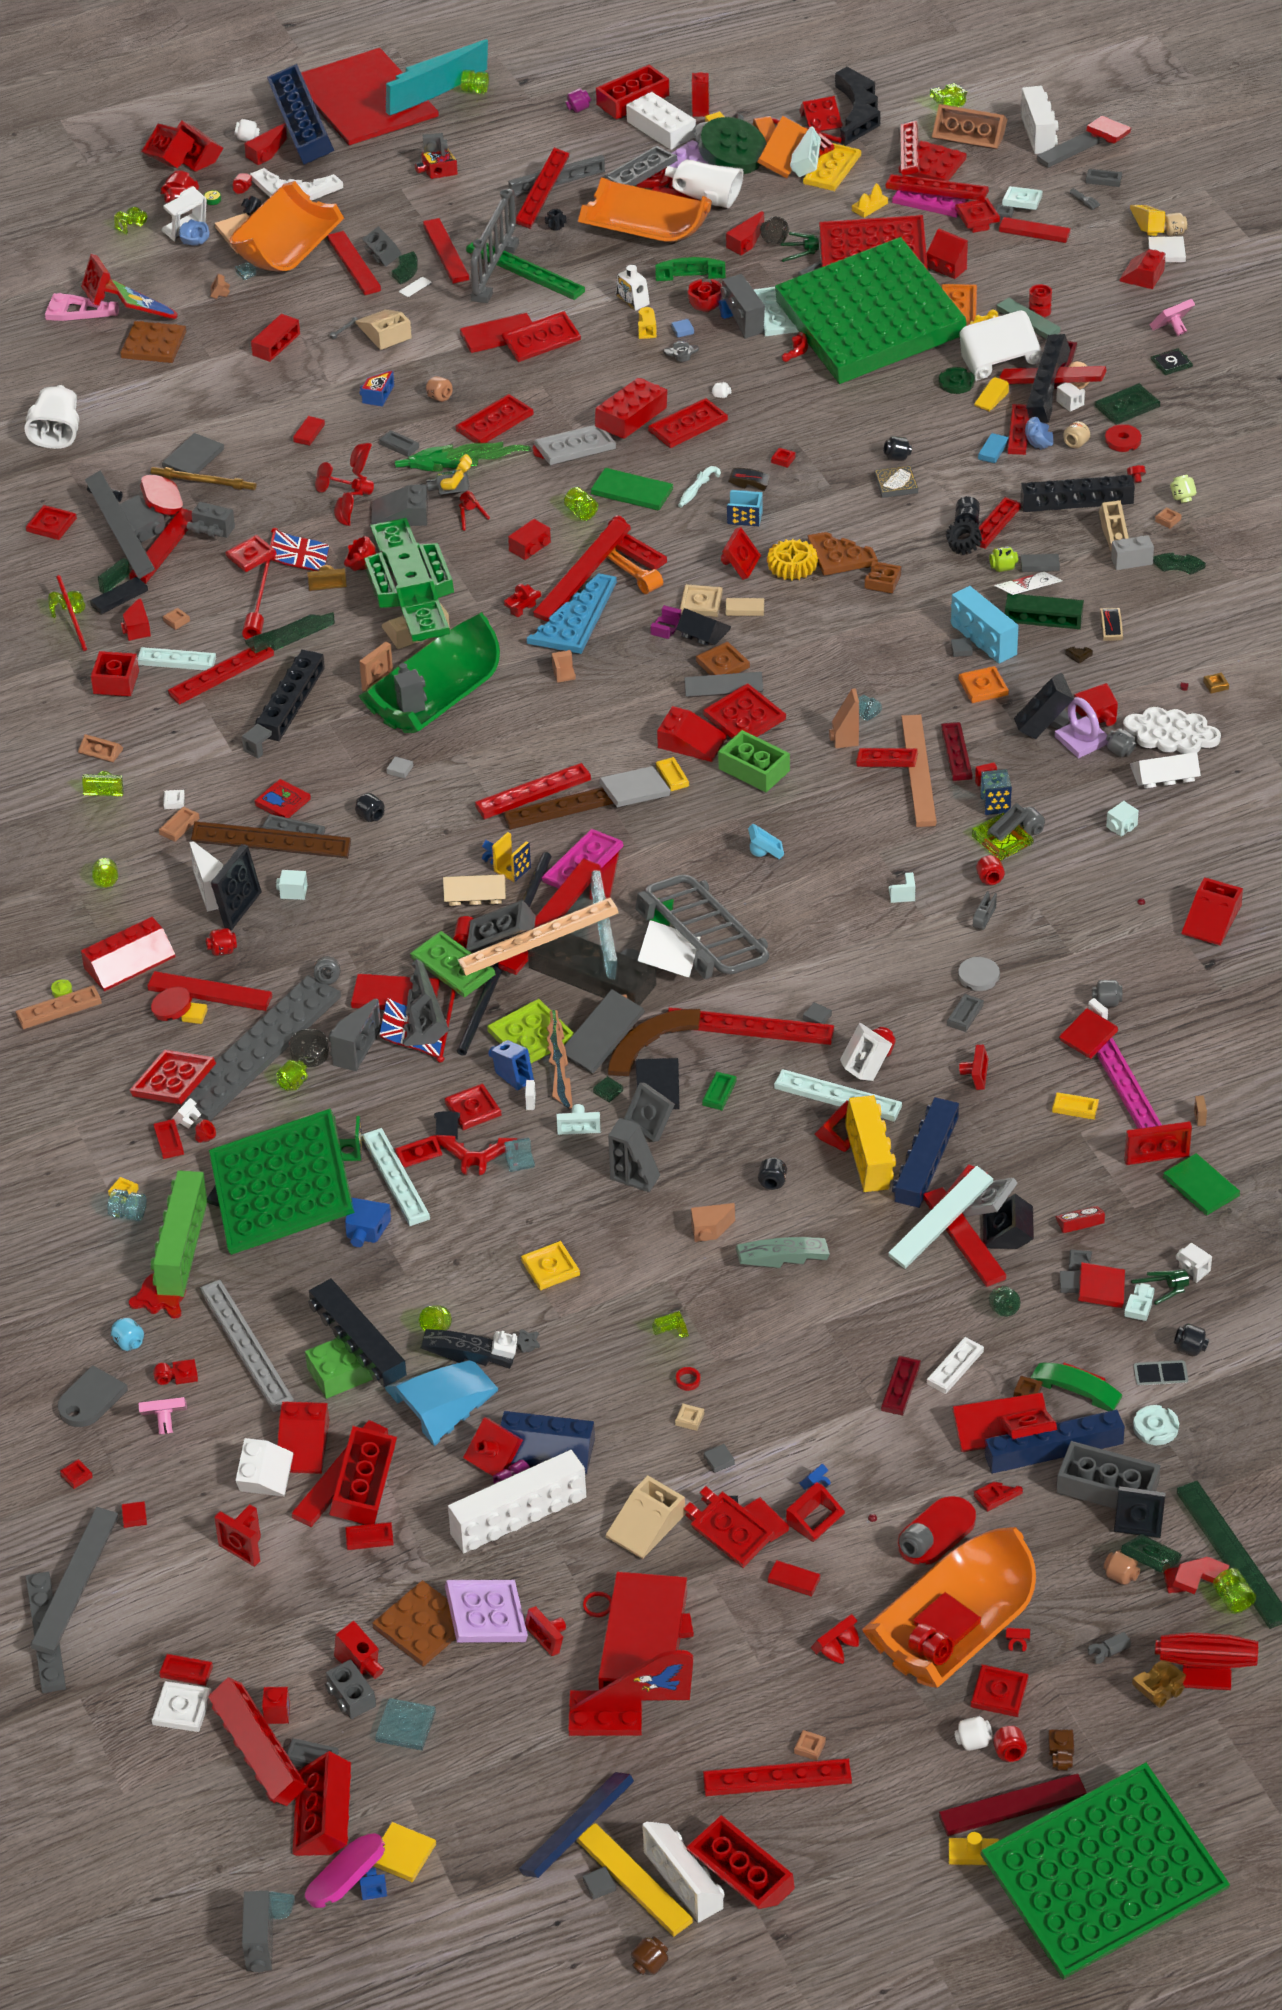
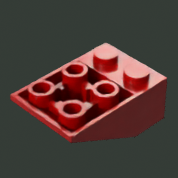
[1182,877,1243,946]

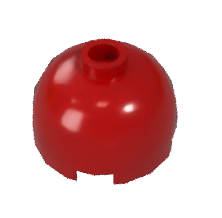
[687,279,723,312]

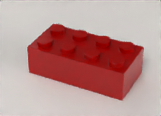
[596,64,670,119]
[595,377,667,439]
[329,1426,397,1525]

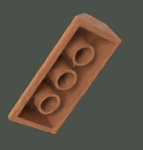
[932,104,1007,149]

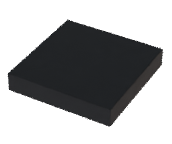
[1114,1486,1166,1538]

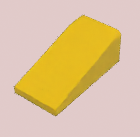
[974,377,1009,412]

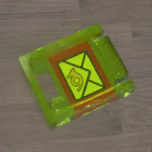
[972,812,1034,861]

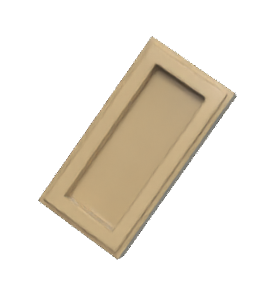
[726,598,764,616]

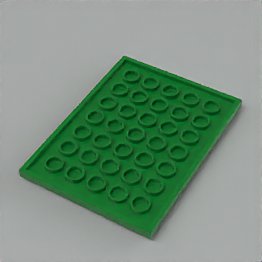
[980,1762,1230,1980]

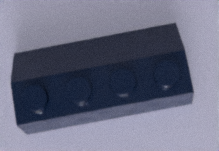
[500,1411,595,1474]

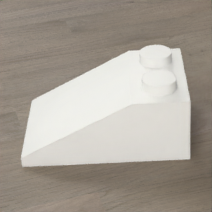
[189,842,223,912]

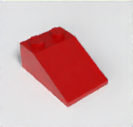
[141,123,195,169]
[657,706,727,762]
[278,1401,330,1474]

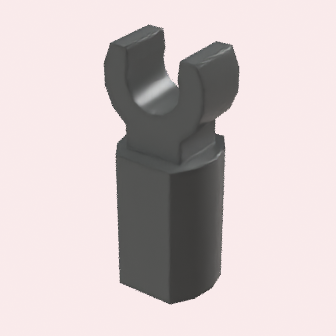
[1088,1632,1131,1664]

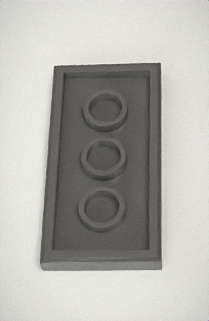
[603,146,678,186]
[564,989,645,1074]

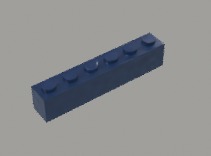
[892,1097,959,1208]
[985,1410,1125,1474]

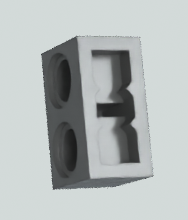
[363,226,402,267]
[325,1659,376,1719]

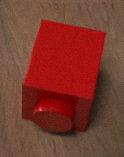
[262,1687,290,1724]

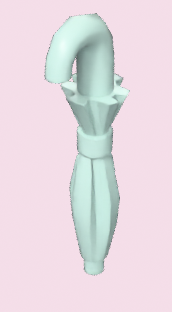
[678,466,721,508]

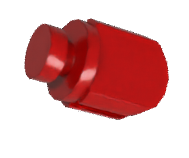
[233,173,252,194]

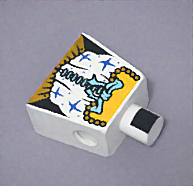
[616,265,649,311]

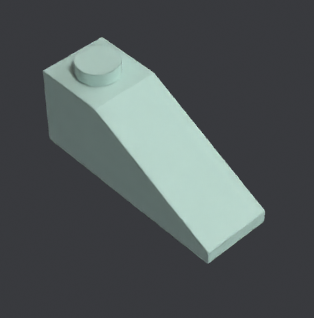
[790,126,821,177]

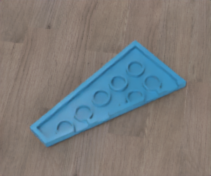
[527,573,617,654]

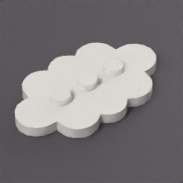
[1123,707,1221,754]

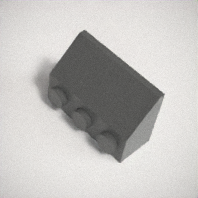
[467,900,536,951]

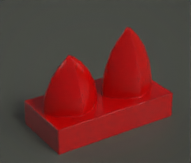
[811,1614,859,1664]

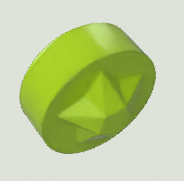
[51,979,73,998]

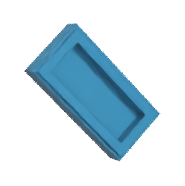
[978,433,1009,463]

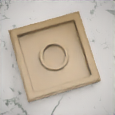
[680,585,723,617]

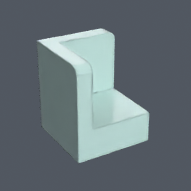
[889,872,915,903]

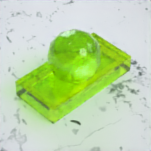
[82,771,124,796]

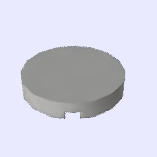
[958,957,1000,991]

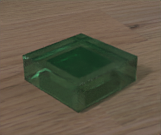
[593,1076,623,1103]

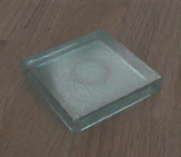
[376,1698,436,1751]

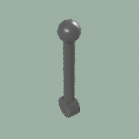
[330,317,358,339]

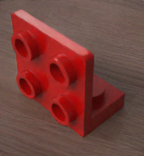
[799,96,842,132]

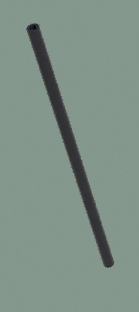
[457,852,552,1056]

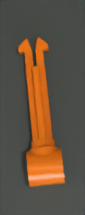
[607,548,663,594]

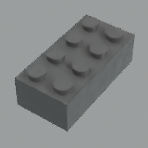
[1057,1441,1161,1509]

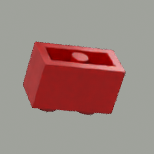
[508,519,551,560]

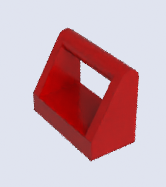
[814,1100,851,1152]
[786,1482,845,1542]

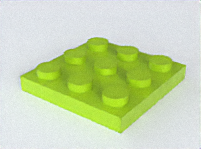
[487,999,575,1063]

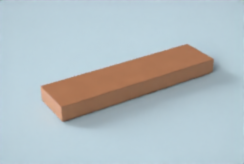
[16,985,102,1029]

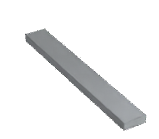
[200,1280,294,1412]

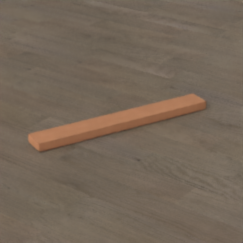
[902,715,936,827]

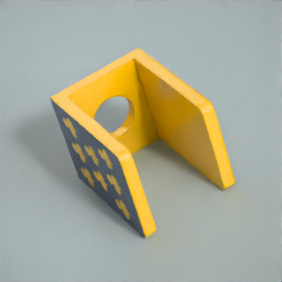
[492,832,531,882]

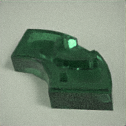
[392,251,418,285]
[1153,553,1206,575]

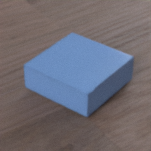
[671,319,694,338]

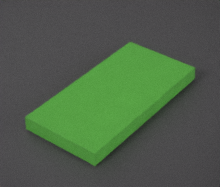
[410,931,496,998]

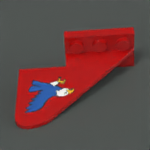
[569,1650,694,1736]

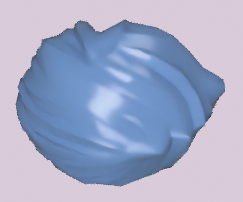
[179,219,210,246]
[1025,417,1053,450]

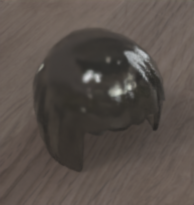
[760,216,789,246]

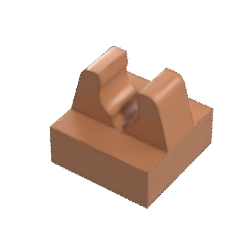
[211,274,230,299]

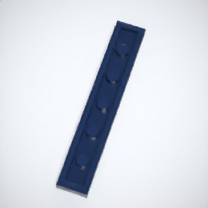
[519,1772,634,1878]

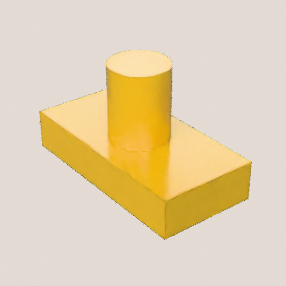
[949,1832,999,1865]

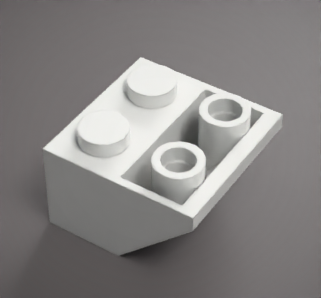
[840,1023,892,1081]

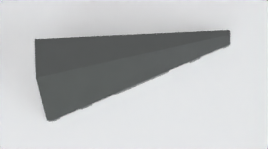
[403,959,449,1046]

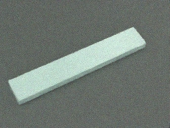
[774,1069,902,1122]
[362,1128,430,1226]
[889,1166,993,1269]

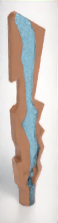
[547,1010,573,1109]

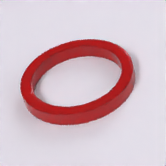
[583,1591,612,1617]

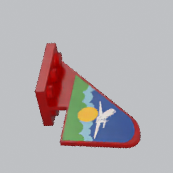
[81,254,178,319]

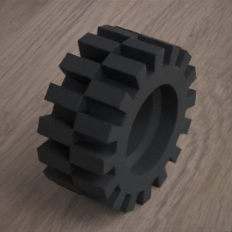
[946,519,982,555]

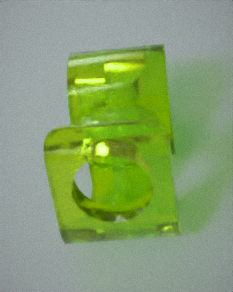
[114,206,147,234]
[48,591,86,618]

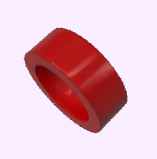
[676,1367,701,1391]

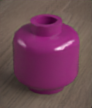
[565,88,591,113]

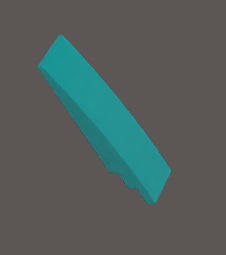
[386,39,488,115]

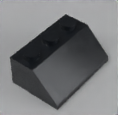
[1014,673,1074,739]

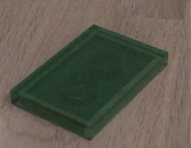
[1095,383,1161,425]

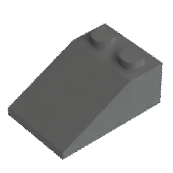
[371,484,428,526]
[329,999,381,1071]

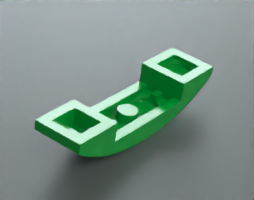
[655,257,726,281]
[1030,1363,1122,1411]

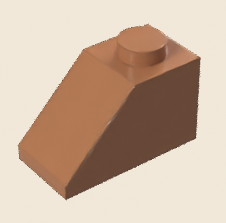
[691,1203,735,1242]

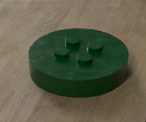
[698,117,767,174]

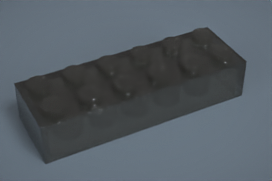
[528,933,656,1006]

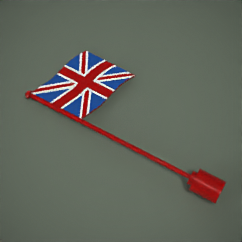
[242,528,329,641]
[380,916,474,1063]

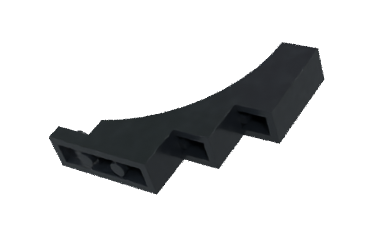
[835,66,881,146]

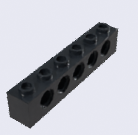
[1020,475,1135,512]
[255,649,325,742]

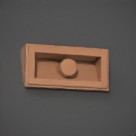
[78,734,123,762]

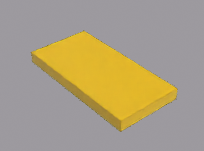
[803,143,861,191]

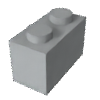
[1111,535,1154,570]

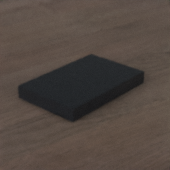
[636,1058,680,1109]

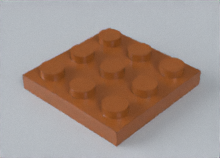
[121,321,186,363]
[372,1580,456,1667]

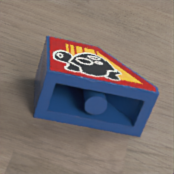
[359,370,394,407]

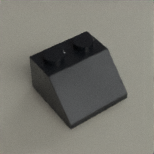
[676,608,731,646]
[983,1194,1034,1249]

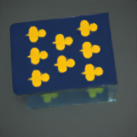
[980,769,1012,815]

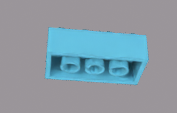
[951,586,1018,664]

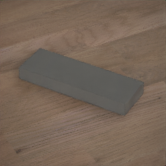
[262,814,325,835]

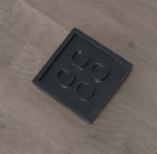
[211,844,262,931]

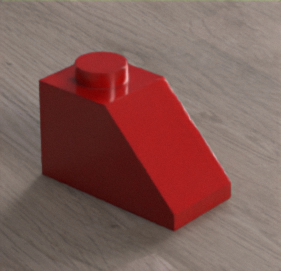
[121,598,151,641]

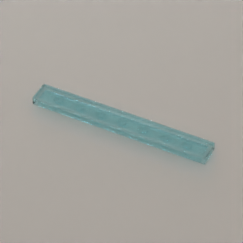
[591,871,617,979]

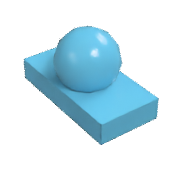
[748,824,784,859]

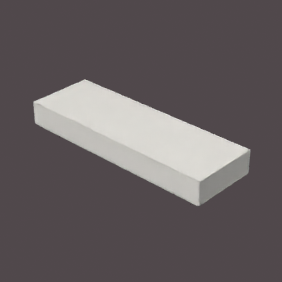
[927,1337,984,1394]

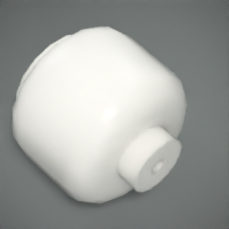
[712,382,731,398]

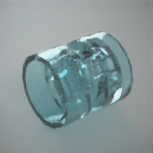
[108,1189,146,1222]

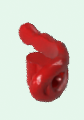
[782,332,808,362]

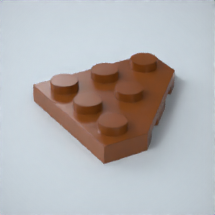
[808,532,878,576]

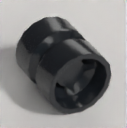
[955,496,980,525]

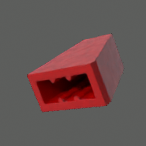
[692,72,710,117]

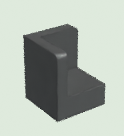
[242,724,272,758]

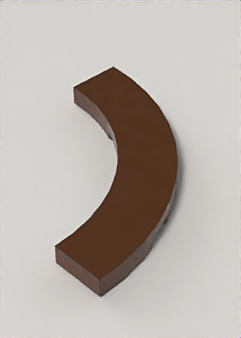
[608,1009,701,1076]

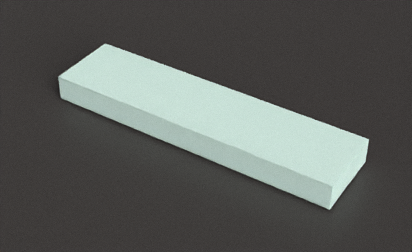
[137,647,216,670]

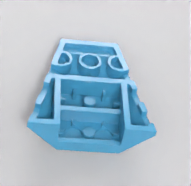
[385,1360,498,1447]

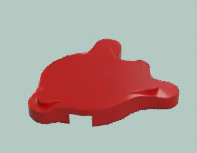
[129,1273,186,1319]

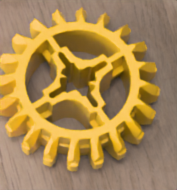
[767,539,818,581]

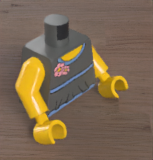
[427,454,472,494]

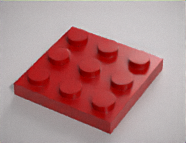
[899,141,967,181]
[703,683,786,739]
[130,1050,216,1104]

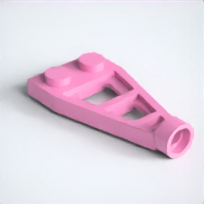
[45,293,119,321]

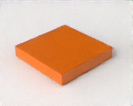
[959,666,1009,703]

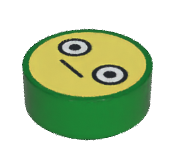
[204,190,221,205]

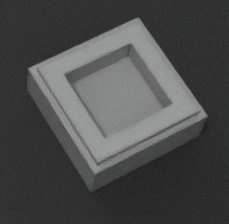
[387,756,413,779]

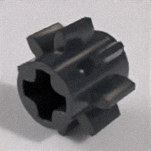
[241,196,262,216]
[545,209,567,231]

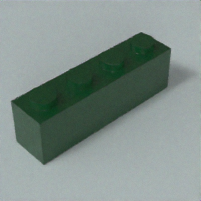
[1005,593,1084,630]

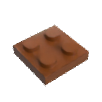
[696,642,750,675]

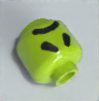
[989,546,1018,572]

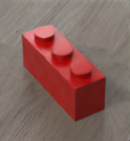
[251,313,300,362]

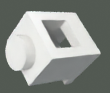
[1056,383,1085,412]
[1176,1243,1212,1283]

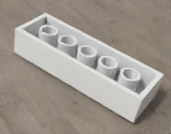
[448,1450,586,1554]

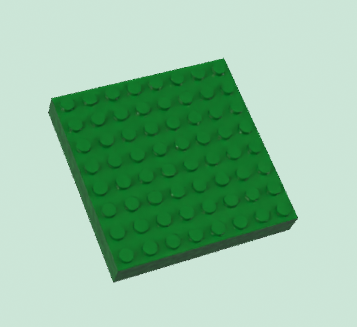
[775,237,966,384]

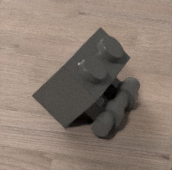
[187,502,235,538]
[394,663,427,713]

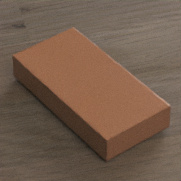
[159,807,200,842]

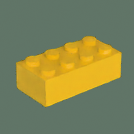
[845,1095,896,1192]

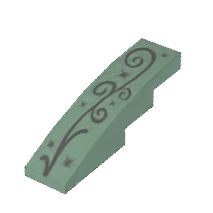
[736,1237,830,1268]

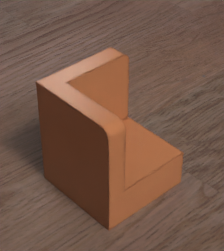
[552,650,576,682]

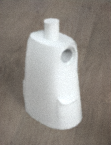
[665,159,743,208]
[25,385,79,449]

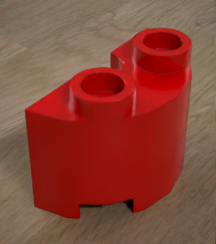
[161,171,199,194]

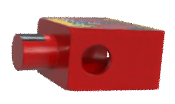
[415,149,458,179]

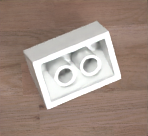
[1130,752,1201,788]

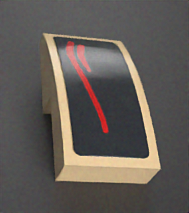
[1100,608,1123,641]

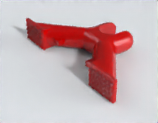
[436,1135,518,1176]

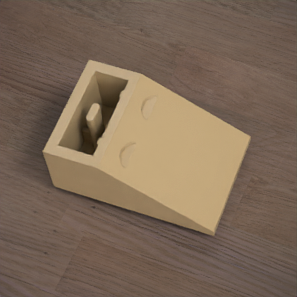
[355,309,411,350]
[606,1476,685,1559]

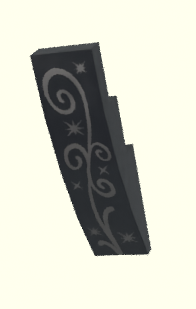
[420,1329,516,1369]

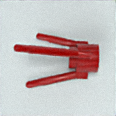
[459,490,490,531]

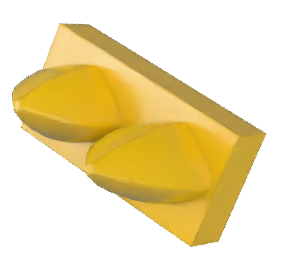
[852,183,888,218]

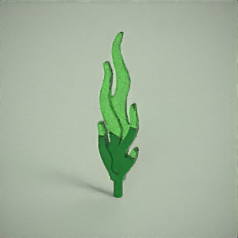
[394,442,531,471]

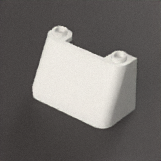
[960,311,1042,381]

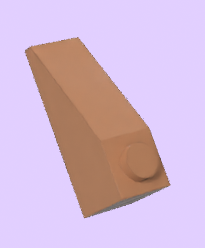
[829,688,859,748]

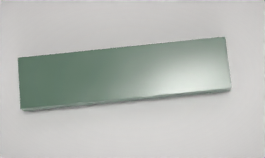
[996,298,1061,339]

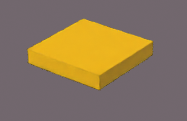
[521,1241,580,1290]
[373,1822,436,1883]

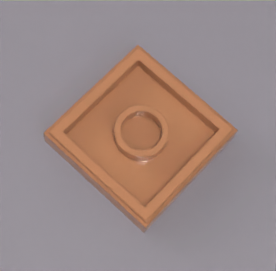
[359,642,393,691]

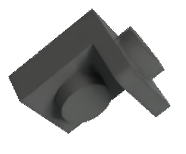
[423,133,448,156]

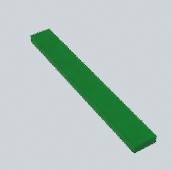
[466,242,585,300]

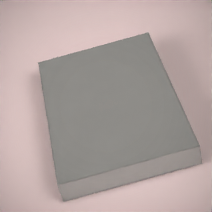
[599,766,671,807]

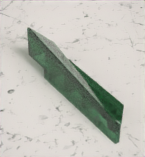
[245,612,335,653]

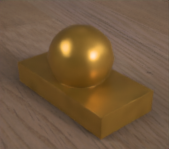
[307,565,347,591]

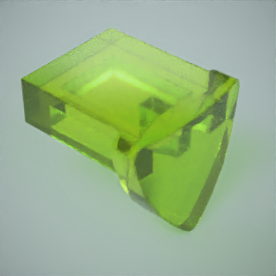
[652,1311,689,1338]

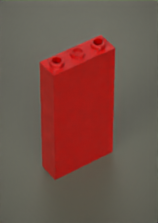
[598,1572,687,1690]

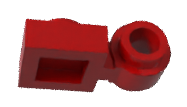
[153,1359,198,1385]

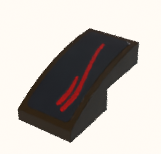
[728,468,770,491]

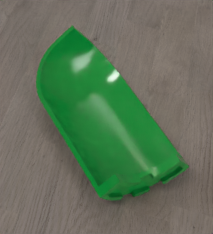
[359,612,500,733]

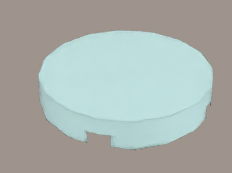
[1133,1405,1179,1445]

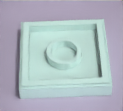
[1002,186,1043,210]

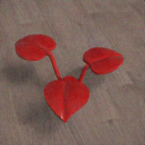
[315,443,374,526]

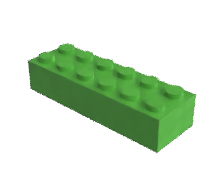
[151,1171,207,1297]

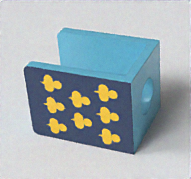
[727,490,763,527]

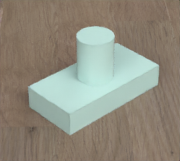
[557,1104,600,1135]

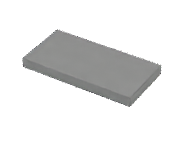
[534,425,616,465]

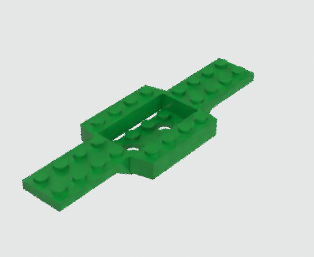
[364,518,454,642]

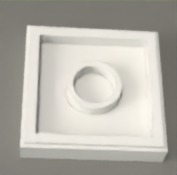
[1148,237,1186,263]
[152,1681,212,1732]

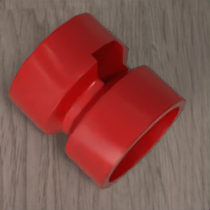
[1029,284,1052,318]
[908,1623,954,1666]

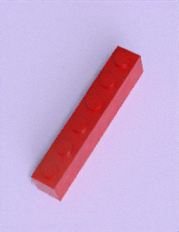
[208,1677,307,1806]

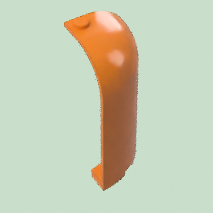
[578,178,712,242]
[229,181,344,272]
[862,1527,1036,1688]

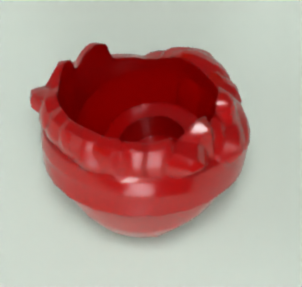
[344,536,376,571]

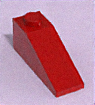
[244,123,287,165]
[726,211,764,255]

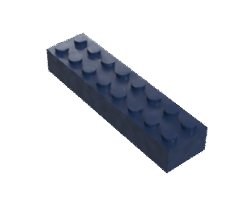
[267,64,334,164]

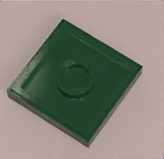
[1120,1534,1182,1573]

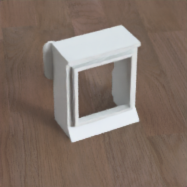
[162,186,206,242]

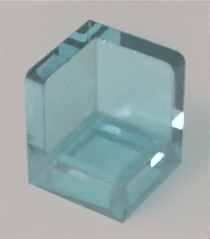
[504,1138,535,1172]

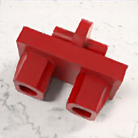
[504,584,541,617]

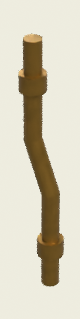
[151,467,257,490]

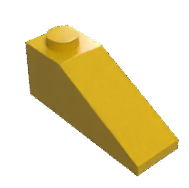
[1130,205,1165,236]

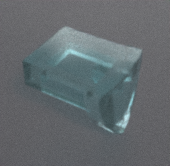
[858,694,882,721]

